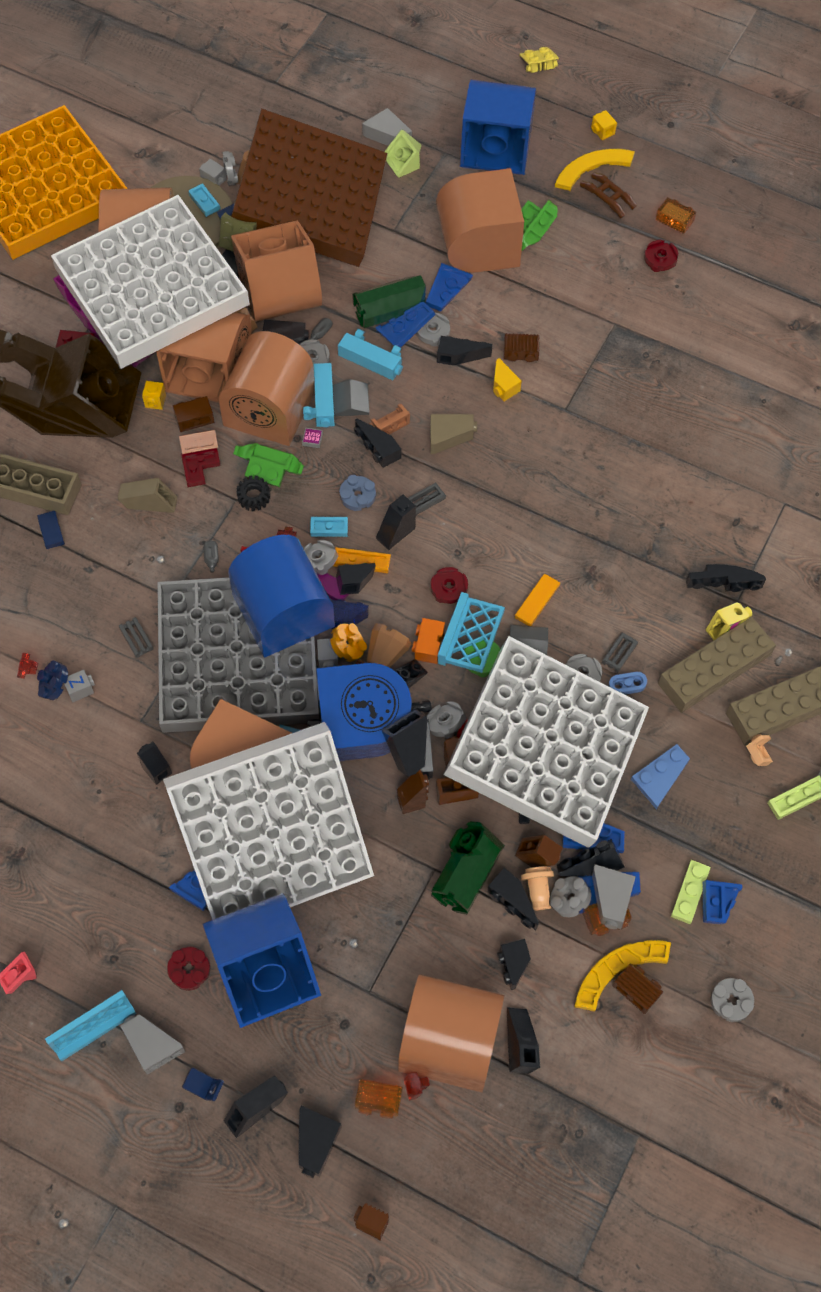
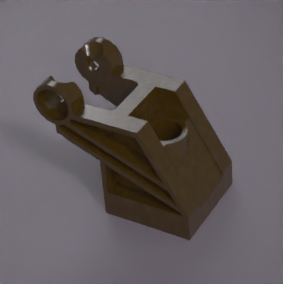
[0,330,142,438]

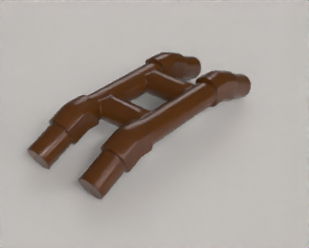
[580,172,637,218]

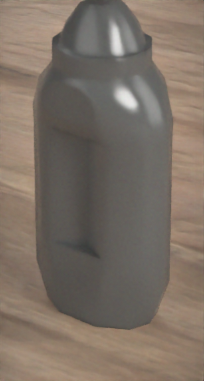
[309,318,333,340]
[203,541,219,573]

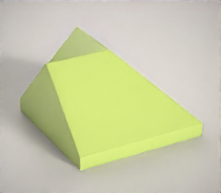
[385,130,422,177]

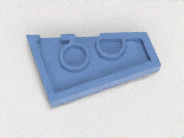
[631,744,690,809]

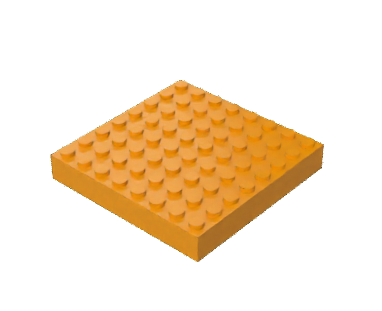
[0,105,128,260]

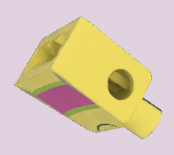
[706,602,752,640]

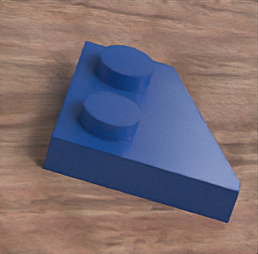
[702,880,743,925]

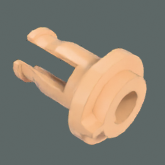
[521,867,554,911]

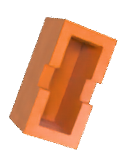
[412,618,445,664]

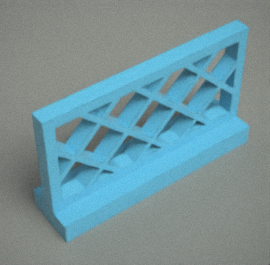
[438,592,505,673]
[45,990,137,1062]

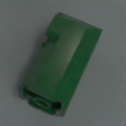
[352,275,426,328]
[431,821,505,915]

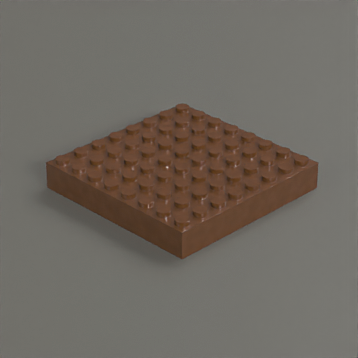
[231,108,388,267]

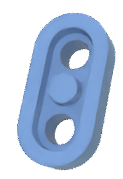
[608,672,647,695]

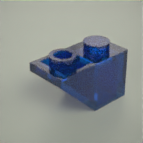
[331,599,369,629]

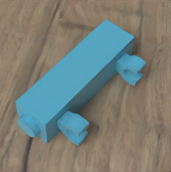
[338,329,403,380]
[303,363,334,427]

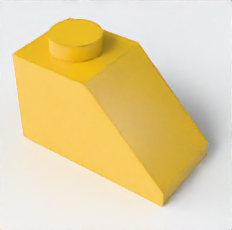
[493,358,522,402]

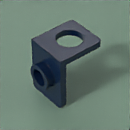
[182,1068,224,1101]

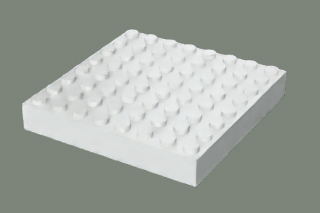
[51,195,250,369]
[443,636,649,848]
[163,722,374,920]

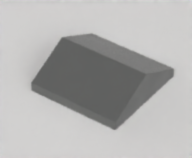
[333,379,369,416]
[510,625,548,655]

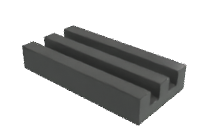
[408,483,446,515]
[119,617,153,658]
[602,632,638,673]

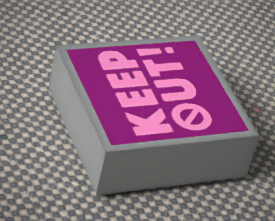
[302,428,323,448]

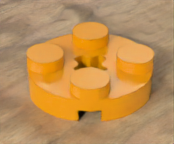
[330,623,367,662]

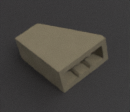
[430,414,477,454]
[118,478,177,513]

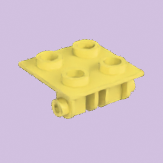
[519,47,559,73]

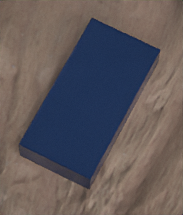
[37,510,65,549]

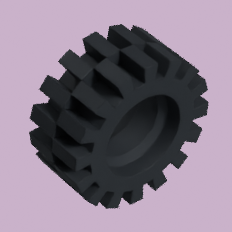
[236,476,270,511]

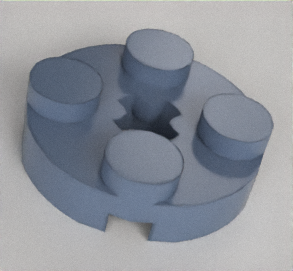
[339,475,376,511]

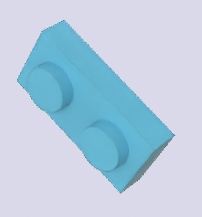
[188,183,220,217]
[310,517,348,537]

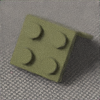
[219,212,257,251]

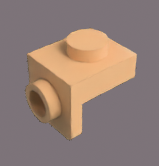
[746,734,773,766]

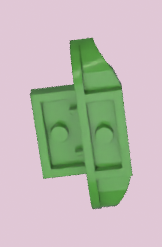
[521,200,558,251]
[233,443,304,488]

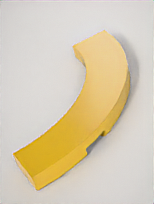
[555,149,635,191]
[574,940,671,1012]

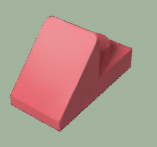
[0,952,37,994]

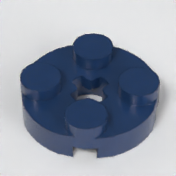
[37,660,68,700]

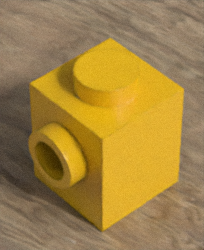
[591,110,617,140]
[142,381,166,410]

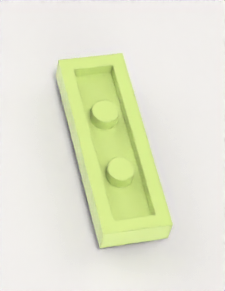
[767,775,821,820]
[671,860,711,924]

